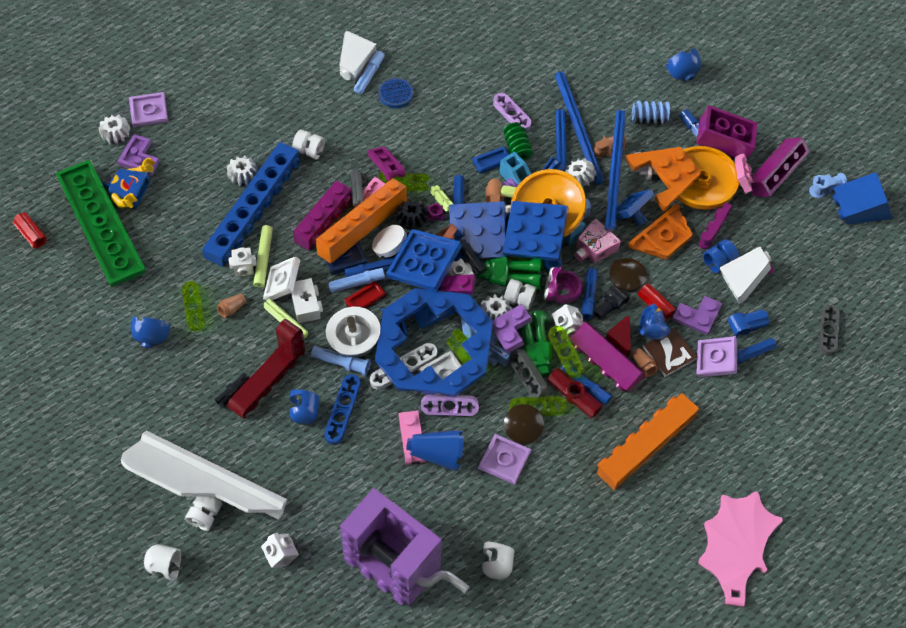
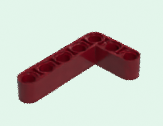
[227,319,305,419]

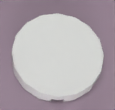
[372,225,407,258]

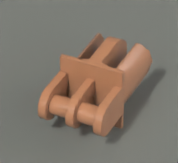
[594,135,627,158]
[486,179,504,202]

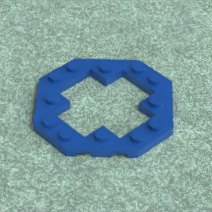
[375,288,493,397]

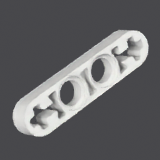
[370,343,437,390]

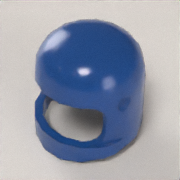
[289,389,319,425]

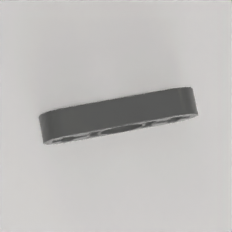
[818,305,840,356]
[509,349,548,398]

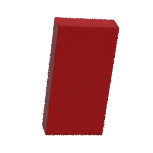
[344,281,386,309]

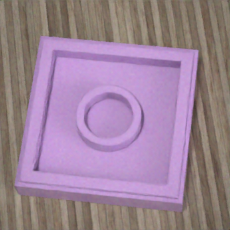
[129,92,168,127]
[697,336,738,377]
[478,434,532,485]

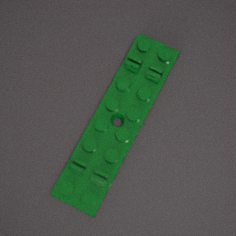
[55,159,147,288]

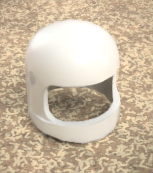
[482,542,514,580]
[144,544,181,581]

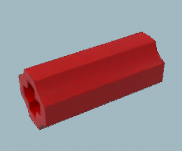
[13,212,47,249]
[638,283,676,321]

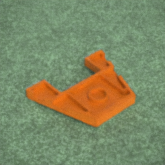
[625,147,701,211]

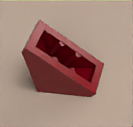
[606,316,631,358]

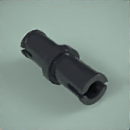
[460,239,487,276]
[215,373,250,408]

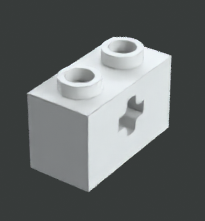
[291,278,323,323]

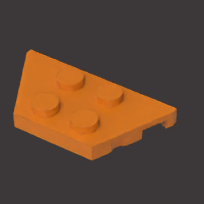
[628,203,693,260]

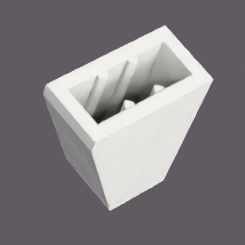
[340,31,376,82]
[720,247,772,304]

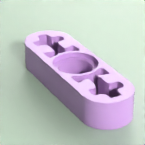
[493,93,531,132]
[421,394,479,416]

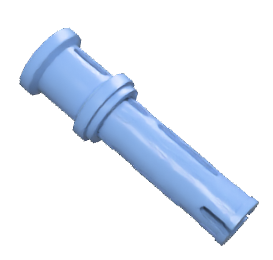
[311,345,371,376]

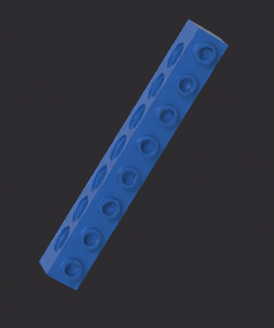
[202,142,300,267]

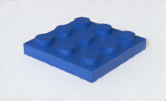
[449,201,507,261]
[503,201,568,261]
[386,229,462,292]

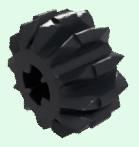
[396,198,428,230]

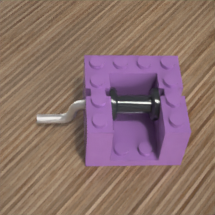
[340,488,470,606]

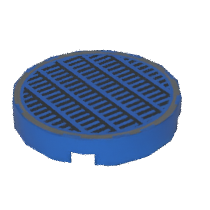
[379,78,413,108]

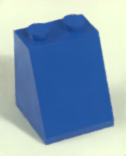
[832,172,893,225]

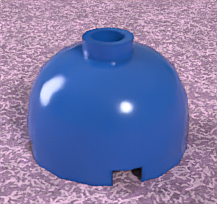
[665,49,701,81]
[131,317,171,349]

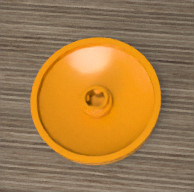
[677,146,739,210]
[511,169,586,237]

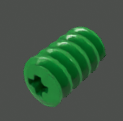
[503,122,534,161]

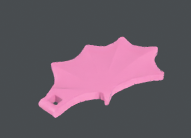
[698,491,783,607]

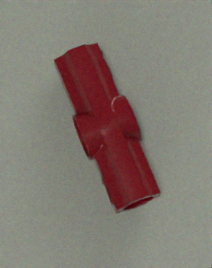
[547,368,603,419]

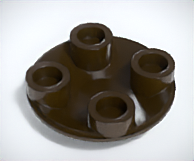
[609,258,647,292]
[504,404,544,444]

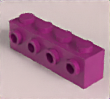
[751,137,810,197]
[293,180,352,251]
[570,322,646,392]

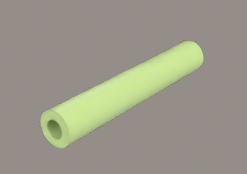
[253,225,273,287]

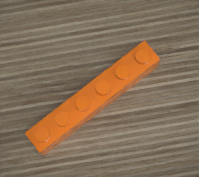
[316,178,407,263]
[597,393,699,490]

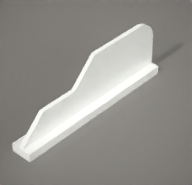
[121,431,287,520]

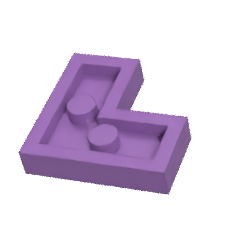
[118,134,159,176]
[672,296,722,335]
[492,304,532,354]

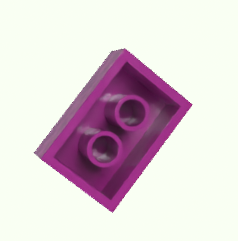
[696,105,758,159]

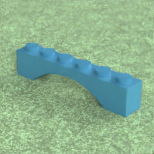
[499,152,585,245]

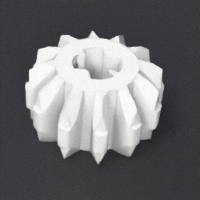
[99,114,130,144]
[227,155,258,187]
[565,158,596,188]
[481,294,512,320]

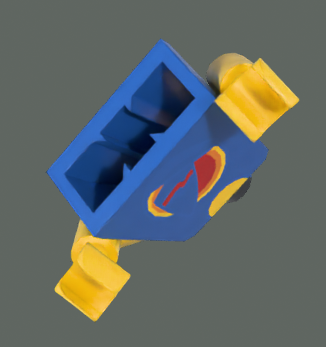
[103,158,155,209]

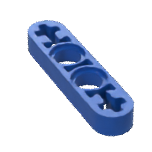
[324,374,360,445]

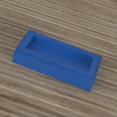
[472,146,509,174]

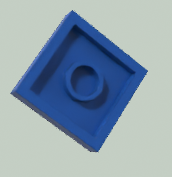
[616,189,654,226]

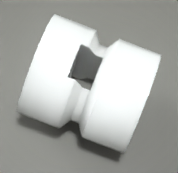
[292,129,325,160]
[503,279,537,310]
[185,496,222,531]

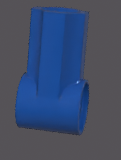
[727,309,769,338]

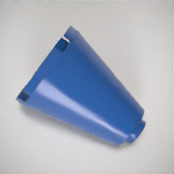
[406,430,464,471]

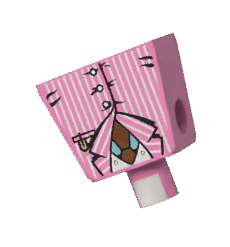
[574,219,621,263]

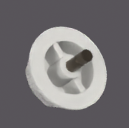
[326,307,380,358]

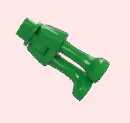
[477,257,543,291]
[519,311,553,377]

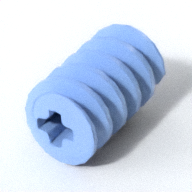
[632,101,670,124]

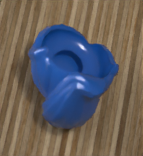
[638,304,670,340]

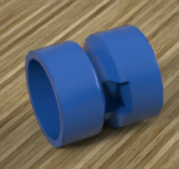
[703,239,739,273]

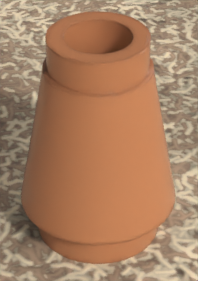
[217,293,246,318]
[632,348,658,377]

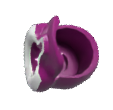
[543,267,582,304]

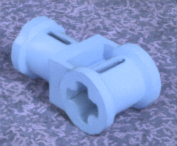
[809,173,847,198]

